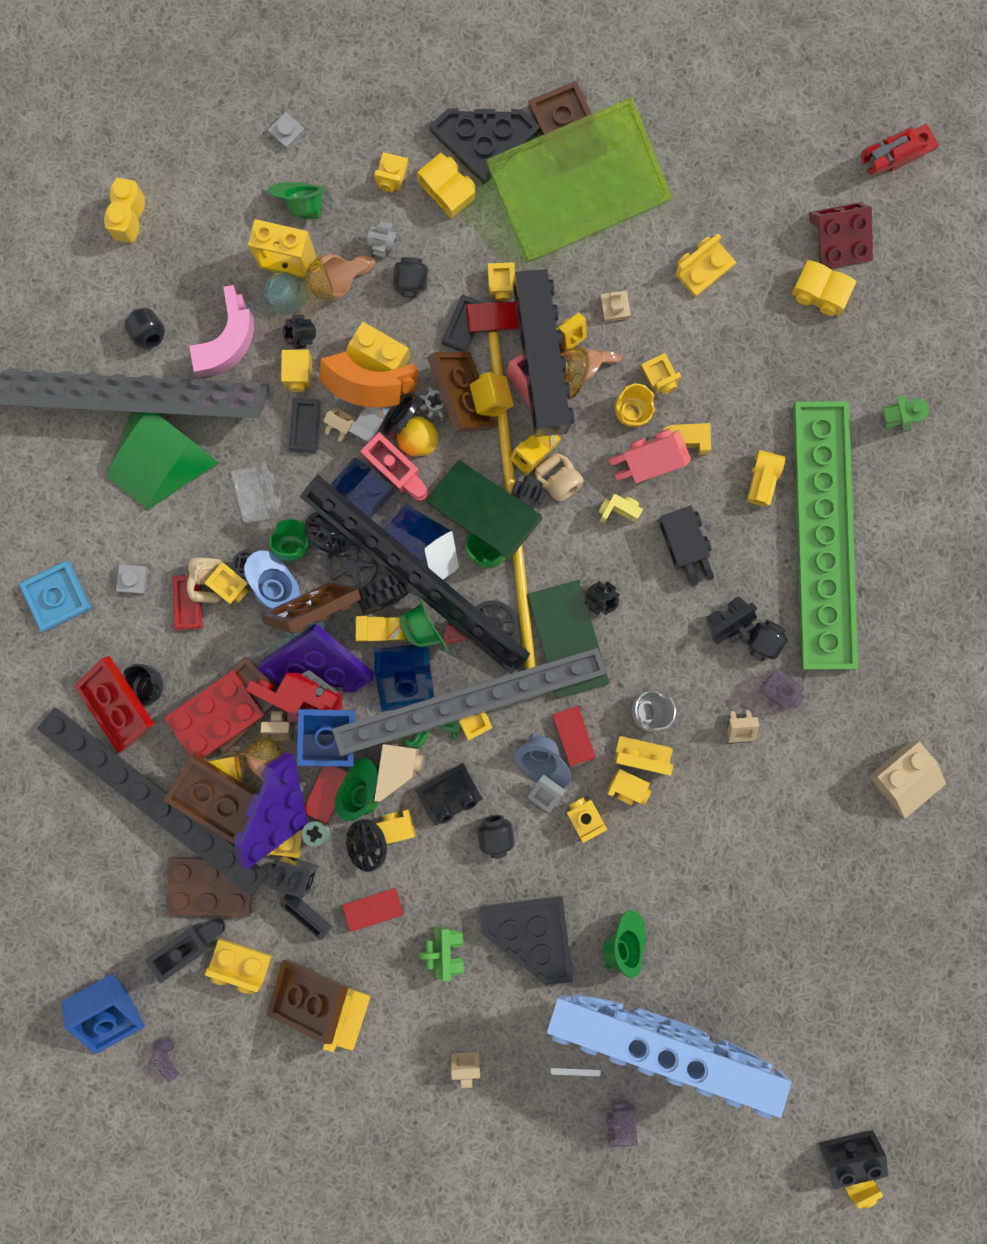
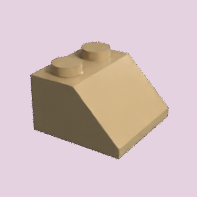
[869,741,946,819]
[374,744,424,802]

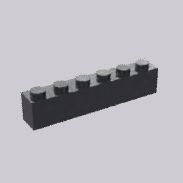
[512,269,574,437]

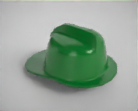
[268,182,327,219]
[399,598,451,655]
[334,758,379,821]
[603,910,646,978]

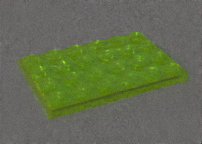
[485,97,673,262]

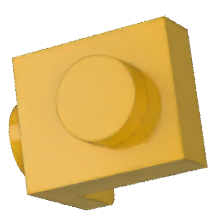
[487,262,515,302]
[640,353,681,395]

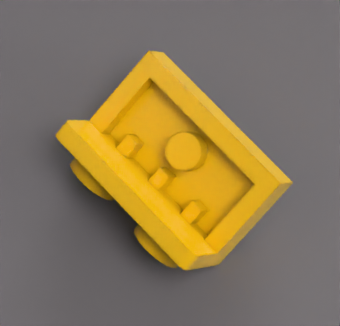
[323,988,370,1053]

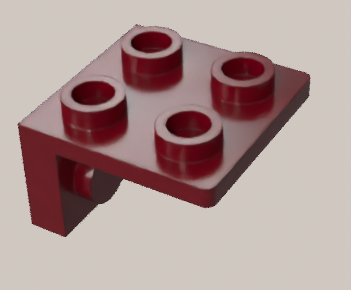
[809,202,873,269]

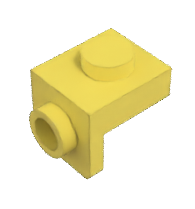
[598,494,643,524]

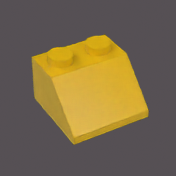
[346,321,411,372]

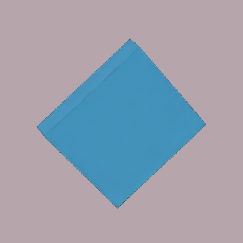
[19,560,92,633]

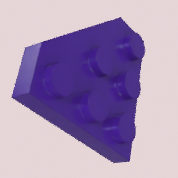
[257,623,374,692]
[234,752,308,869]

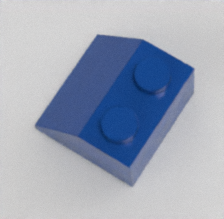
[296,709,355,766]
[62,974,145,1054]

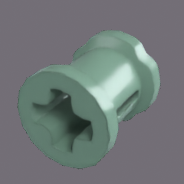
[302,820,330,847]

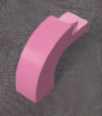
[189,285,254,378]

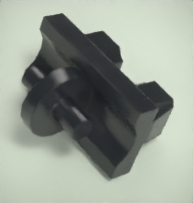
[707,596,757,645]

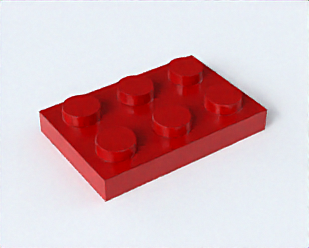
[74,656,155,754]
[164,670,266,759]

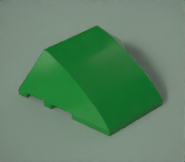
[106,412,219,510]

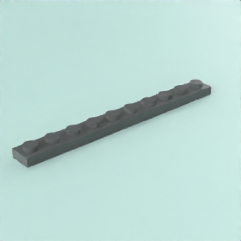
[332,648,607,757]

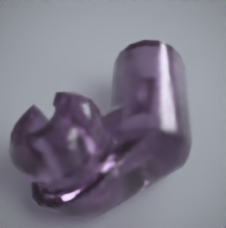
[153,1036,179,1082]

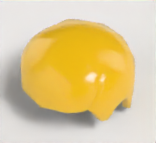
[614,383,655,428]
[396,416,440,457]

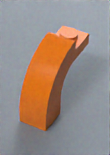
[320,352,419,408]

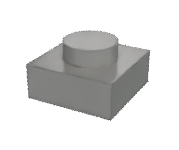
[268,112,306,150]
[116,564,148,594]
[527,775,566,814]

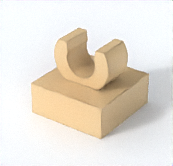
[600,290,631,322]
[323,407,358,442]
[727,710,759,743]
[261,711,293,742]
[451,1052,480,1089]

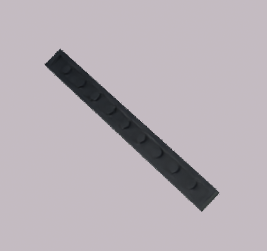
[299,474,530,674]
[37,707,269,896]

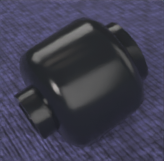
[393,257,428,298]
[124,308,165,349]
[747,619,788,662]
[477,815,515,859]

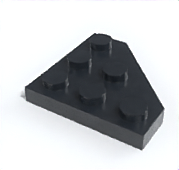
[429,109,540,184]
[480,896,573,985]

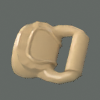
[534,454,584,502]
[186,558,223,603]

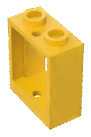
[248,219,317,280]

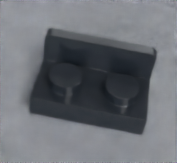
[415,763,483,825]
[819,1130,888,1189]

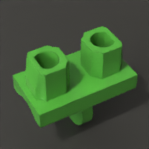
[883,395,929,431]
[418,926,464,982]

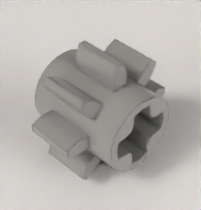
[367,221,399,258]
[420,387,447,421]

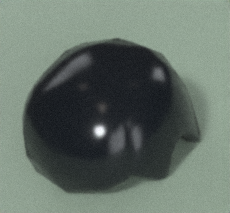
[123,664,164,707]

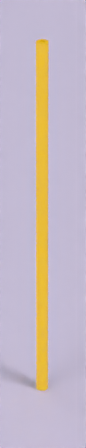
[488,332,536,670]

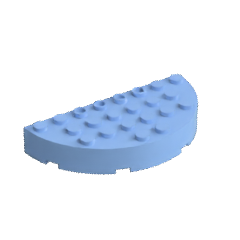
[547,995,792,1119]

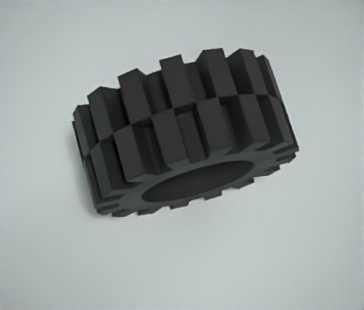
[358,574,408,615]

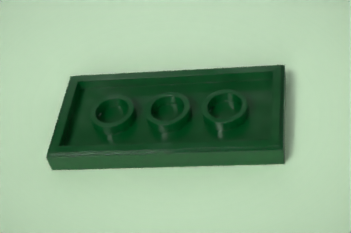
[425,460,543,560]
[528,580,610,698]

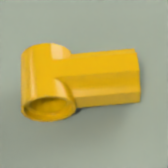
[746,450,785,507]

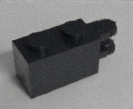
[657,505,714,586]
[268,856,318,898]
[145,918,227,984]

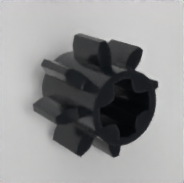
[282,315,316,349]
[511,476,546,509]
[585,581,620,615]

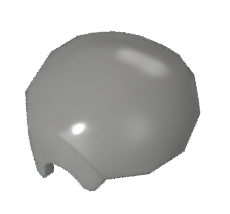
[631,690,677,732]

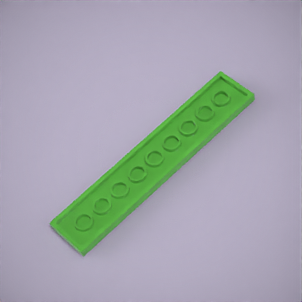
[793,401,858,670]

